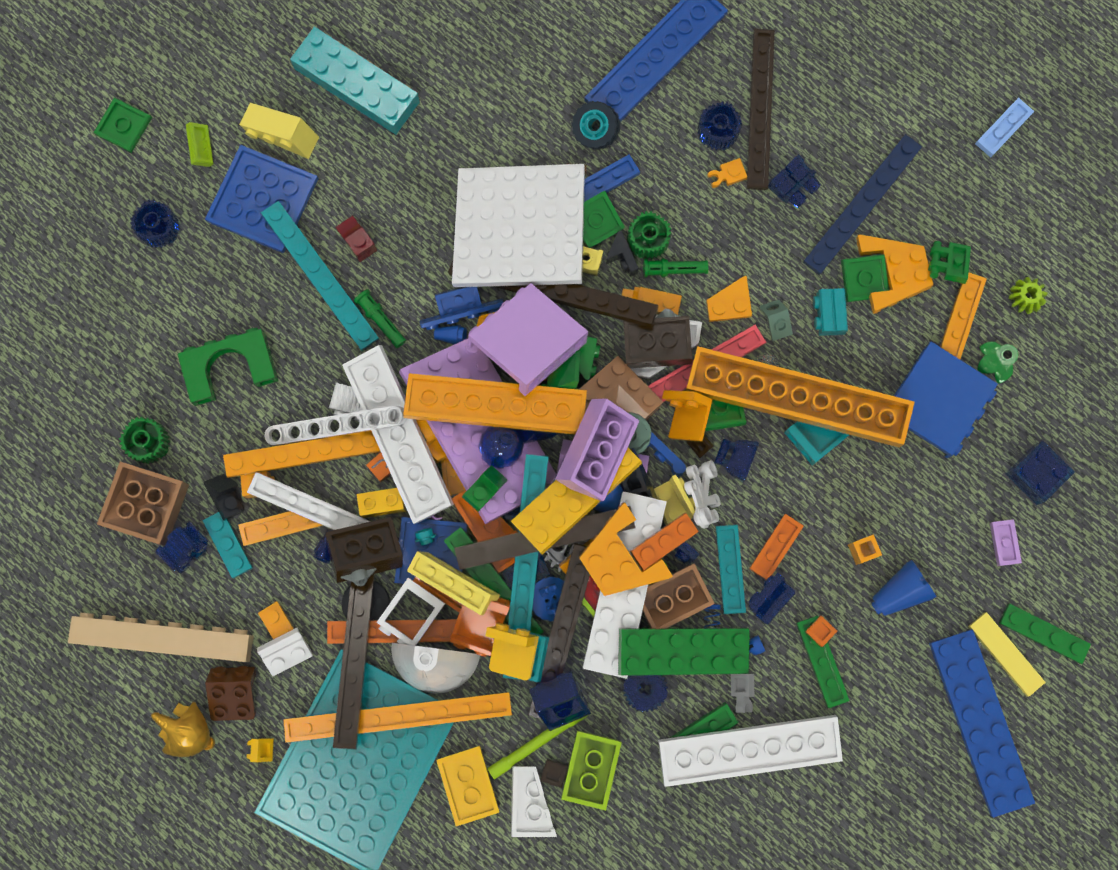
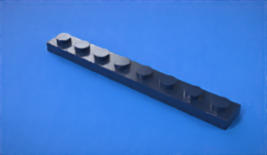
[803,134,922,275]

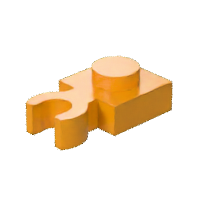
[707,158,748,188]

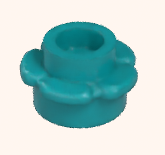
[415,528,436,545]

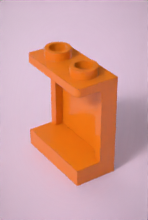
[449,597,511,657]

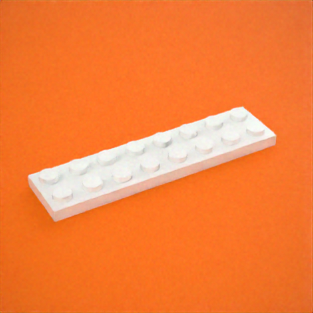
[342,345,454,524]
[583,491,667,679]
[658,715,843,787]

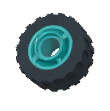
[572,101,621,150]

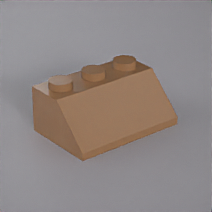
[642,563,715,628]

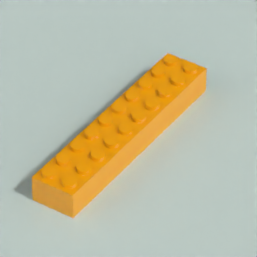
[686,346,915,448]

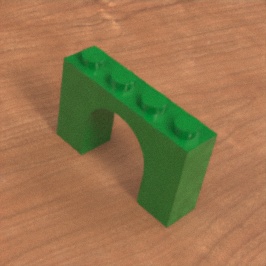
[177,328,279,406]

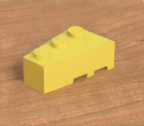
[239,103,319,159]

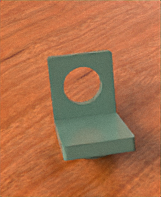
[759,300,793,341]

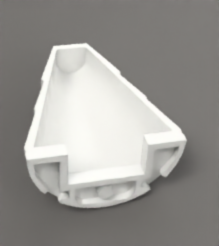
[391,643,480,694]

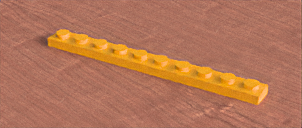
[284,692,512,743]

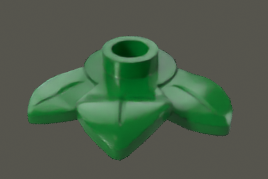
[977,341,1019,384]

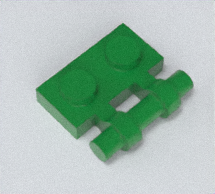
[928,241,971,284]

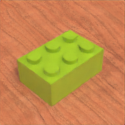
[561,730,622,811]

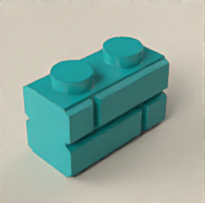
[813,288,848,336]

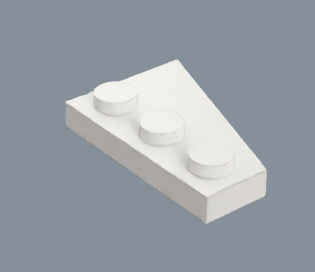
[511,766,557,837]

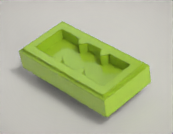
[186,122,214,167]

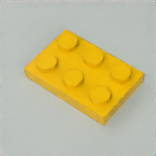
[436,746,500,826]

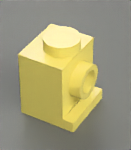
[582,246,603,276]

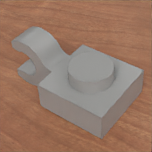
[731,674,755,713]

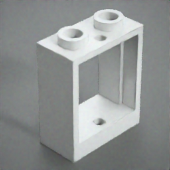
[377,578,445,646]

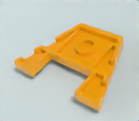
[856,235,933,314]
[579,502,673,596]

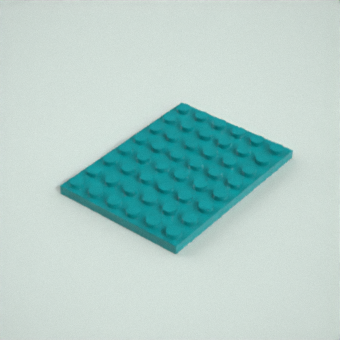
[254,649,454,870]

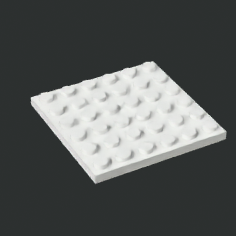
[452,164,585,287]

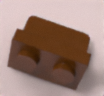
[205,666,256,721]

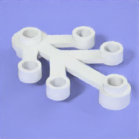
[684,460,721,529]

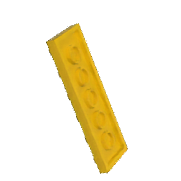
[511,448,642,555]

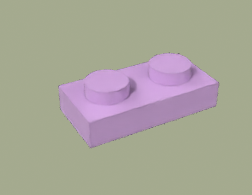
[990,519,1022,566]

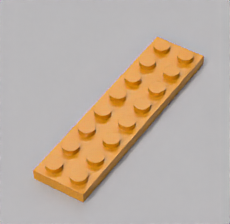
[403,373,587,435]

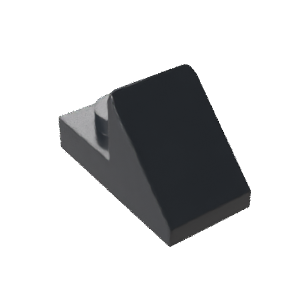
[606,230,639,277]
[204,474,245,521]

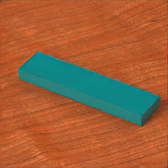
[715,525,746,615]

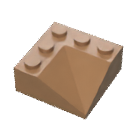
[579,356,663,421]
[97,461,189,547]

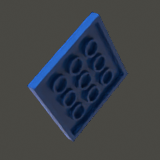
[205,145,319,253]

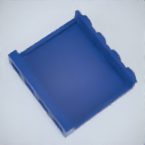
[894,342,998,458]

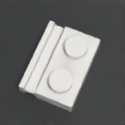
[257,628,313,676]

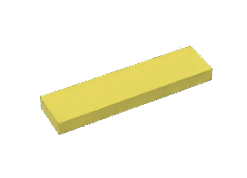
[968,612,1046,697]

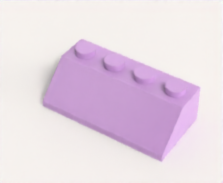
[555,399,639,501]

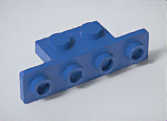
[420,287,504,330]

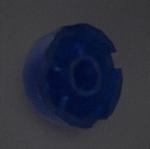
[478,426,524,469]

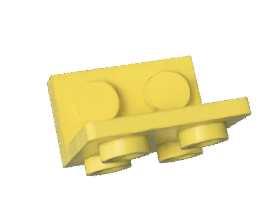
[654,474,696,524]

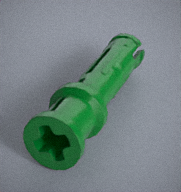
[643,258,708,278]
[354,289,407,349]

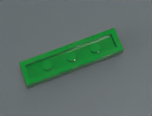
[999,604,1091,664]
[796,616,850,708]

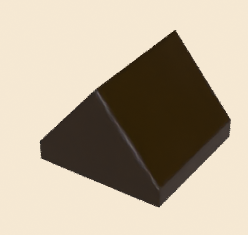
[686,435,714,458]

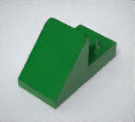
[462,465,508,512]

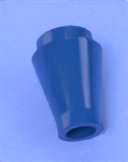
[434,325,467,345]

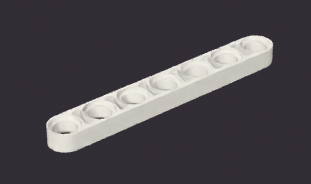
[265,406,407,445]

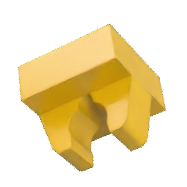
[247,738,274,762]

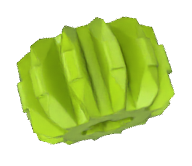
[1008,277,1048,314]

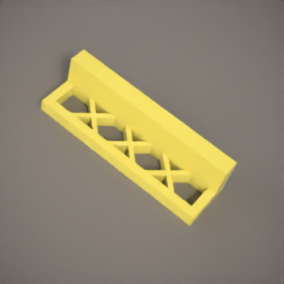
[407,551,500,615]

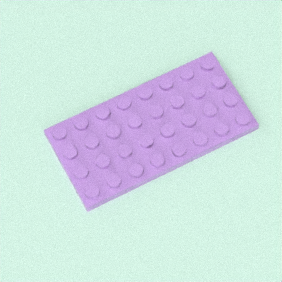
[399,339,556,524]

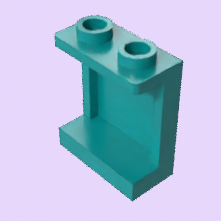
[784,421,849,466]

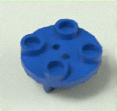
[532,577,564,621]

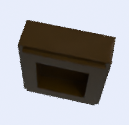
[540,759,568,788]

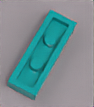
[202,512,253,579]

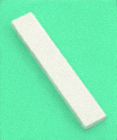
[247,472,371,530]

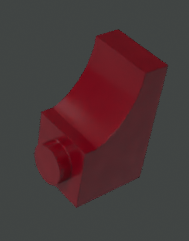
[335,216,377,262]

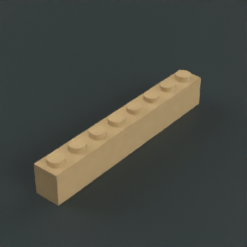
[68,612,254,662]

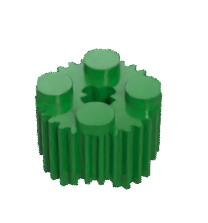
[627,211,671,260]
[119,417,170,464]

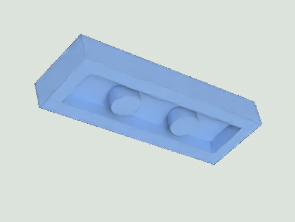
[975,98,1034,158]

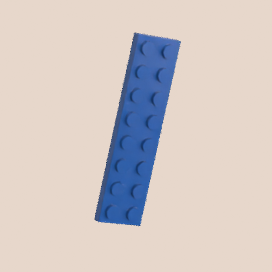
[584,0,728,122]
[929,629,1035,818]

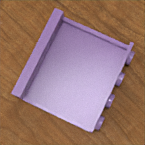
[468,283,588,396]

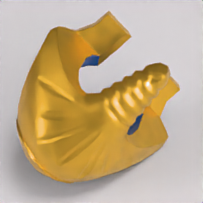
[151,702,215,757]

